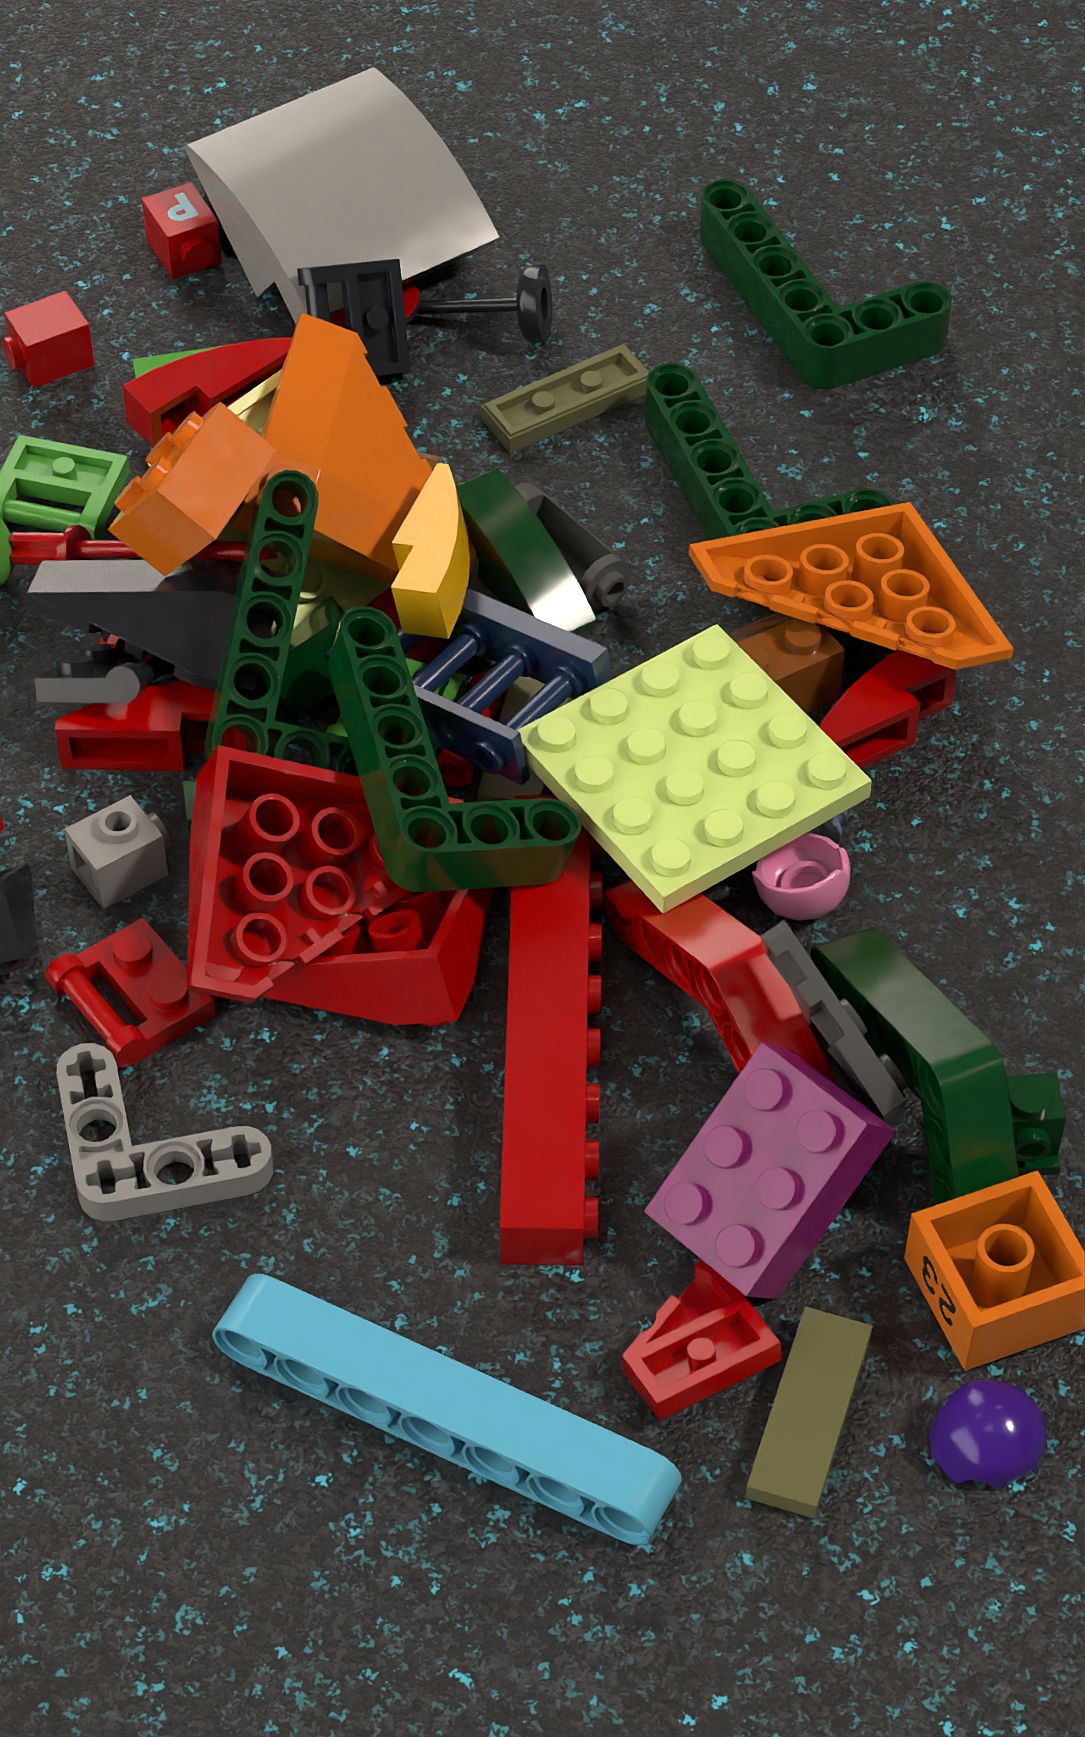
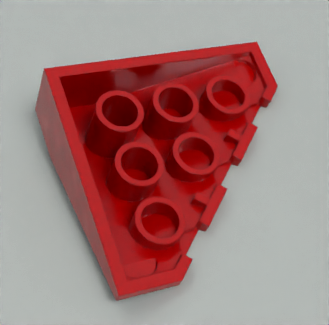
[187,745,463,1003]
[261,888,494,1027]

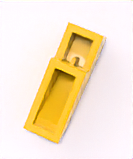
[391,463,470,639]

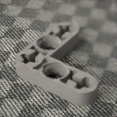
[56,1043,273,1221]

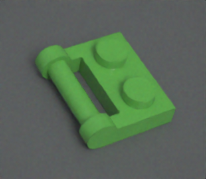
[0,435,130,540]

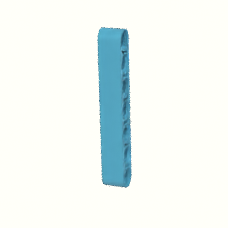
[212,1274,682,1545]

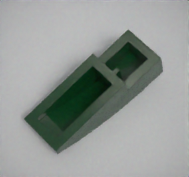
[456,468,596,635]

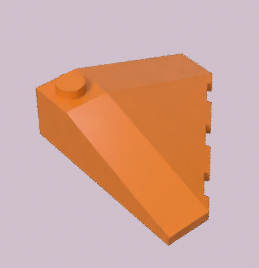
[232,312,477,585]
[689,502,1014,670]

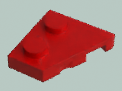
[622,1259,782,1421]

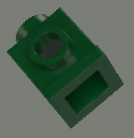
[1007,1073,1066,1177]

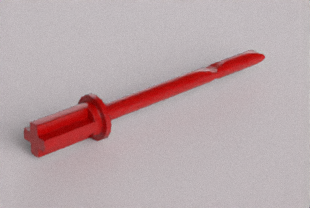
[8,525,278,565]

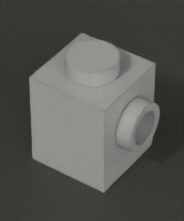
[64,795,171,909]

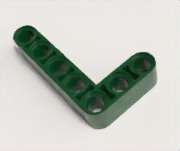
[699,179,952,390]
[645,363,894,541]
[204,470,354,773]
[328,606,581,892]
[810,927,1019,1205]

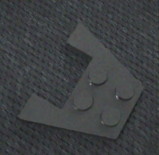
[761,920,908,1129]

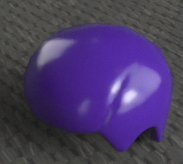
[928,1379,1047,1490]

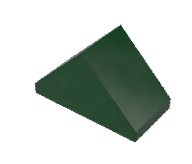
[259,596,345,719]

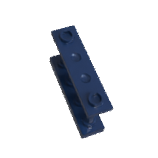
[324,588,614,786]

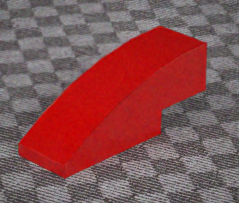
[123,337,292,448]
[819,649,957,769]
[55,680,249,771]

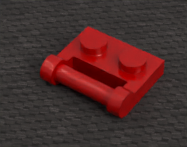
[45,917,216,1068]

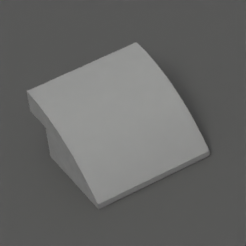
[184,67,500,325]

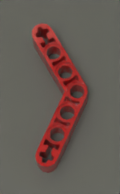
[602,879,872,1173]

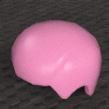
[751,832,851,921]

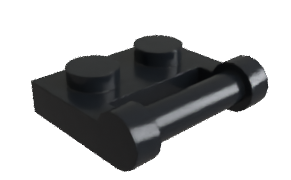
[297,259,411,376]
[35,644,175,703]

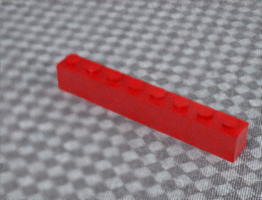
[500,795,603,1266]

